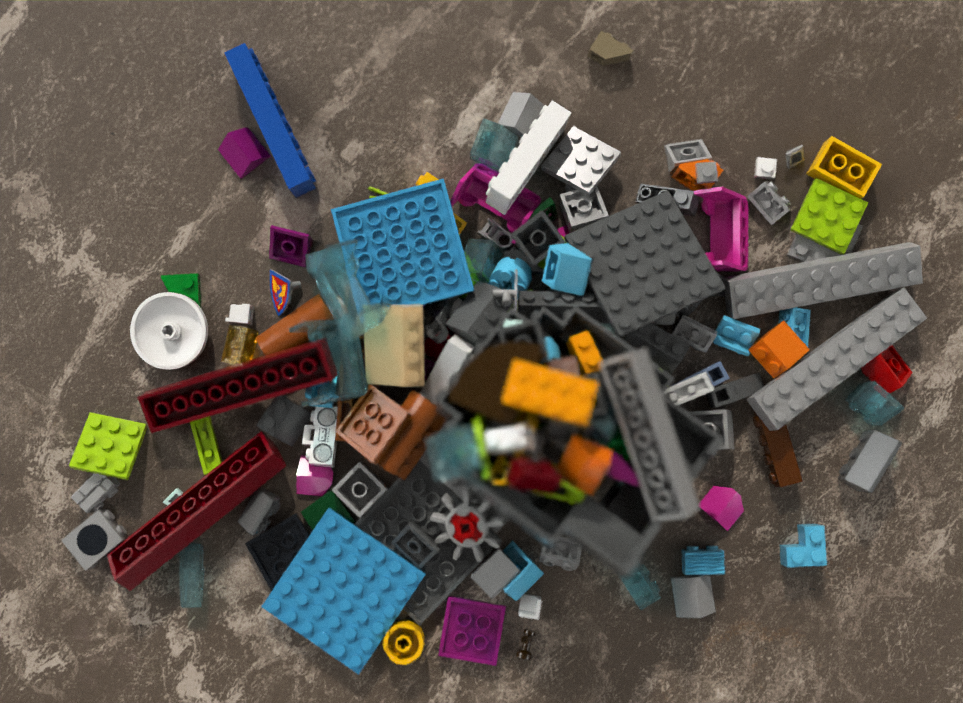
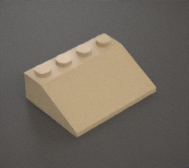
[363,304,425,386]

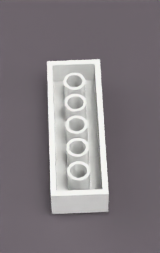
[486,100,571,215]

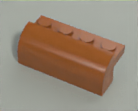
[255,294,343,355]
[377,390,447,481]

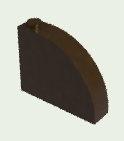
[448,342,545,427]

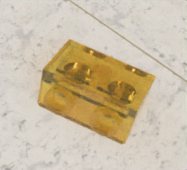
[221,325,259,365]

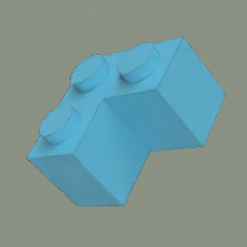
[779,524,827,567]

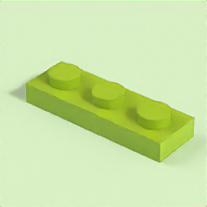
[190,416,223,475]

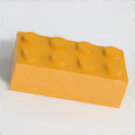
[501,359,598,427]

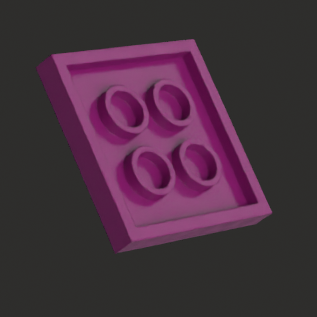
[438,596,506,666]

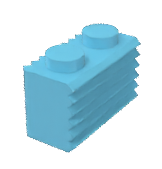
[682,545,725,575]

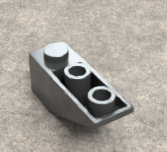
[636,184,700,217]
[706,372,764,408]

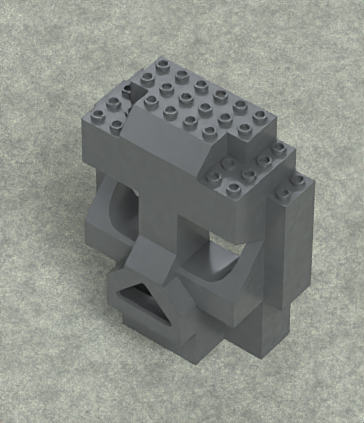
[435,306,725,579]

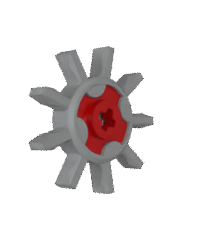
[430,487,505,562]

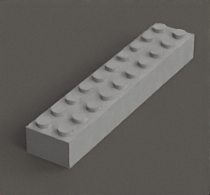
[722,242,923,319]
[746,287,927,431]

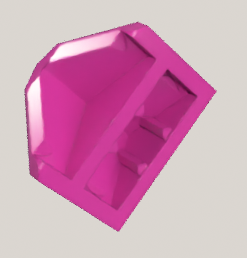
[296,455,334,496]
[699,486,744,531]

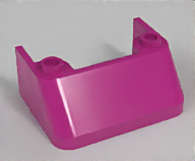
[450,163,541,244]
[694,187,748,272]

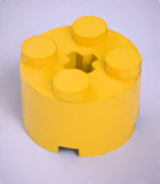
[383,620,425,665]

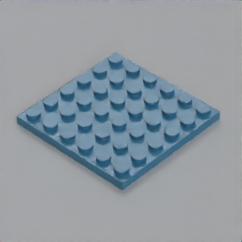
[331,178,474,322]
[261,507,426,674]

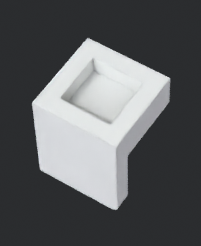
[225,304,254,325]
[518,593,542,620]

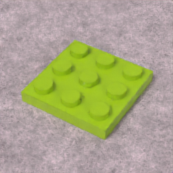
[790,178,868,255]
[69,412,148,480]

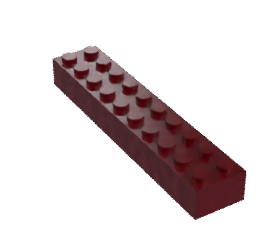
[137,337,338,433]
[107,431,287,591]

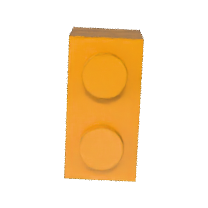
[566,330,602,376]

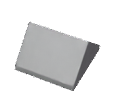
[497,92,544,137]
[665,139,712,174]
[471,547,521,599]
[671,575,716,618]

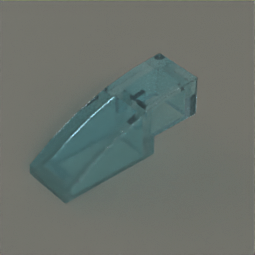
[179,544,205,608]

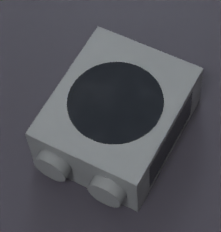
[61,509,128,571]

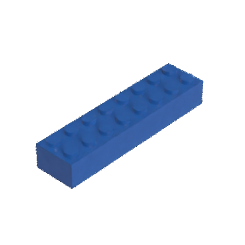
[224,43,316,198]

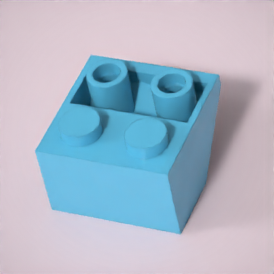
[542,243,592,296]

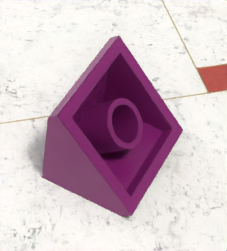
[218,127,271,179]
[269,225,313,267]

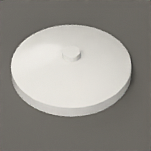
[130,292,208,370]

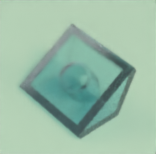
[464,239,503,284]

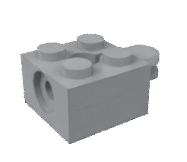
[560,184,609,233]

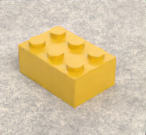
[806,136,882,199]

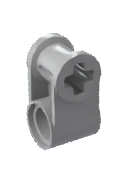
[477,218,513,252]

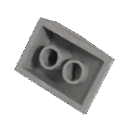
[688,409,734,450]

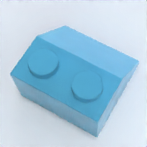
[503,541,544,601]

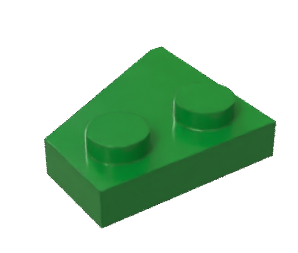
[161,273,201,308]

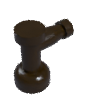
[516,629,536,660]

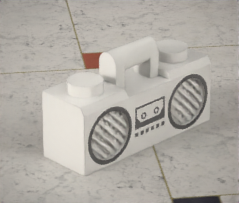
[302,407,338,467]

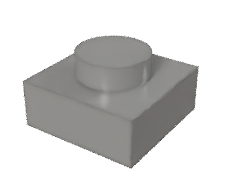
[695,161,718,184]

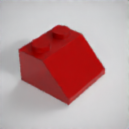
[861,345,913,397]

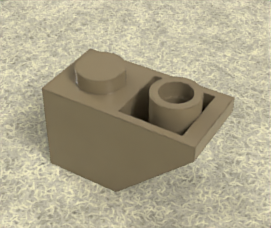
[588,31,633,66]

